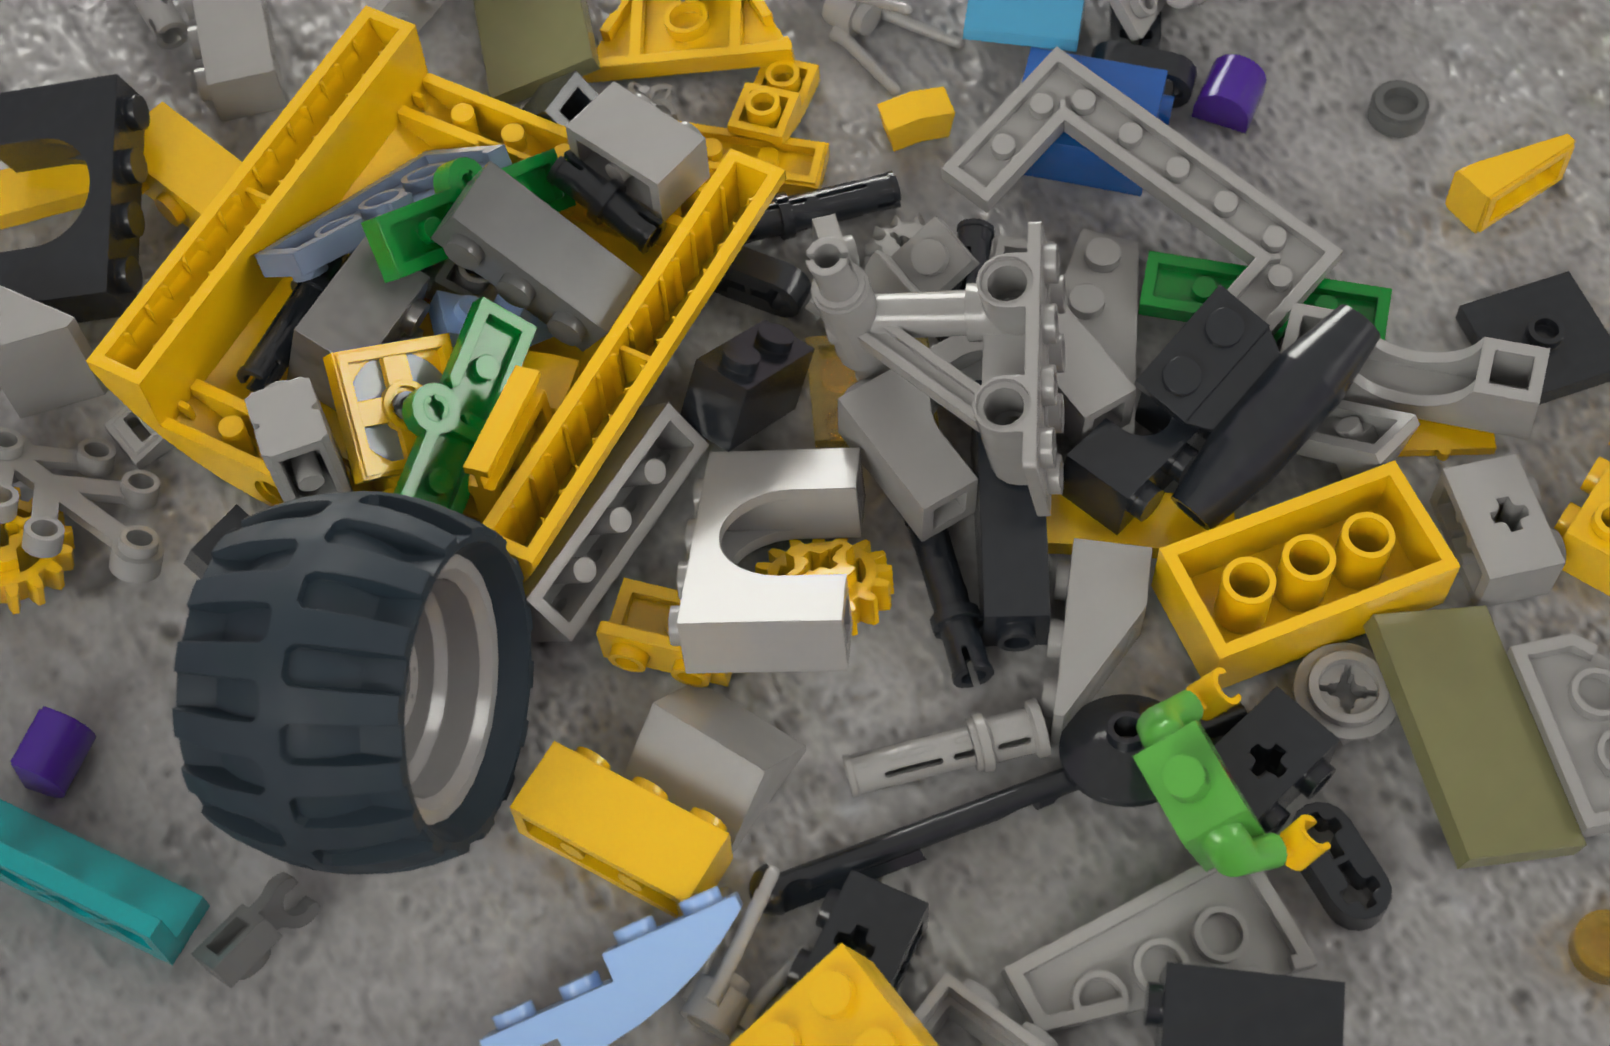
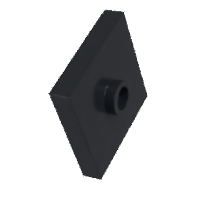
[1455,271,1610,405]

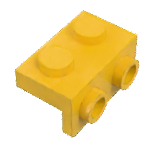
[596,578,732,688]

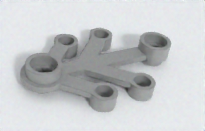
[0,428,164,583]

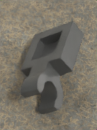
[191,872,321,988]

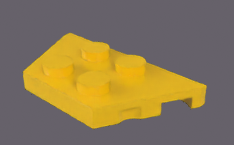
[582,0,795,83]

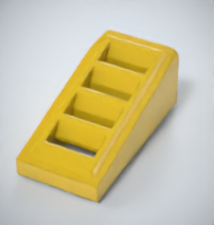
[1445,134,1576,234]

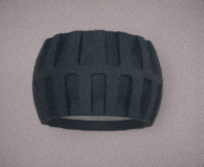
[172,491,534,875]

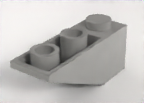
[1040,538,1152,744]

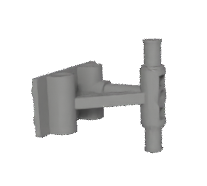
[806,221,1067,517]

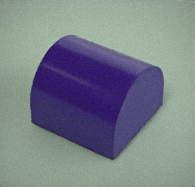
[1192,54,1266,134]
[10,706,96,798]

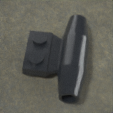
[1134,284,1381,530]

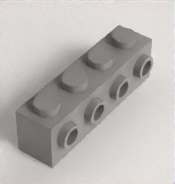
[522,402,710,642]

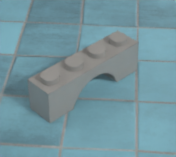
[1280,302,1551,440]

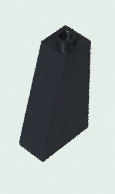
[970,380,1051,652]

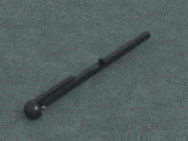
[748,702,1247,916]

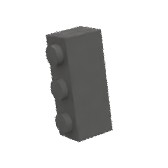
[431,161,643,352]

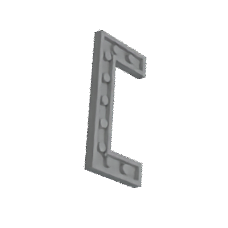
[941,46,1343,336]

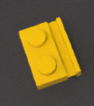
[463,365,553,523]

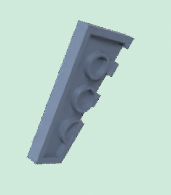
[255,144,512,283]

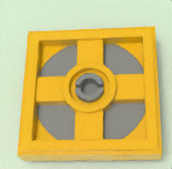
[323,333,453,485]

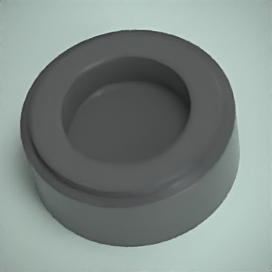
[1367,80,1429,138]

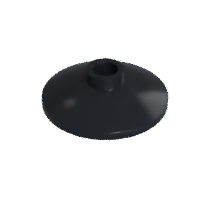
[1059,694,1160,807]

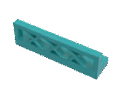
[0,799,210,966]

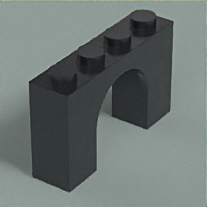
[0,74,150,323]
[1144,962,1345,1046]

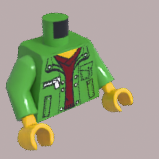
[1133,667,1331,877]

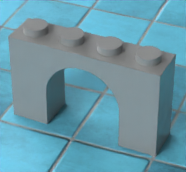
[838,306,1137,542]
[668,447,866,674]

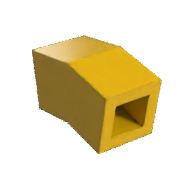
[877,86,955,152]

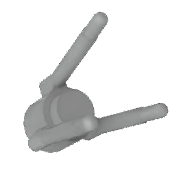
[822,0,965,96]
[680,866,812,1040]

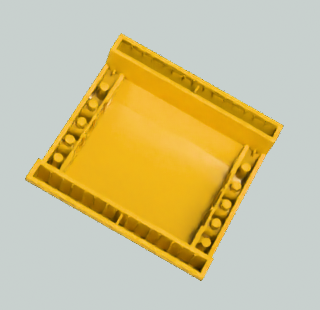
[86,5,786,583]

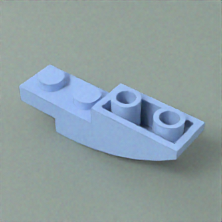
[479,886,743,1046]

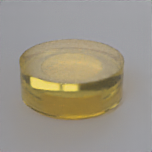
[1568,909,1610,985]

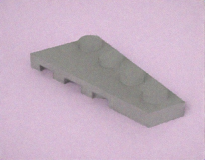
[1056,228,1139,448]
[1000,864,1319,1033]

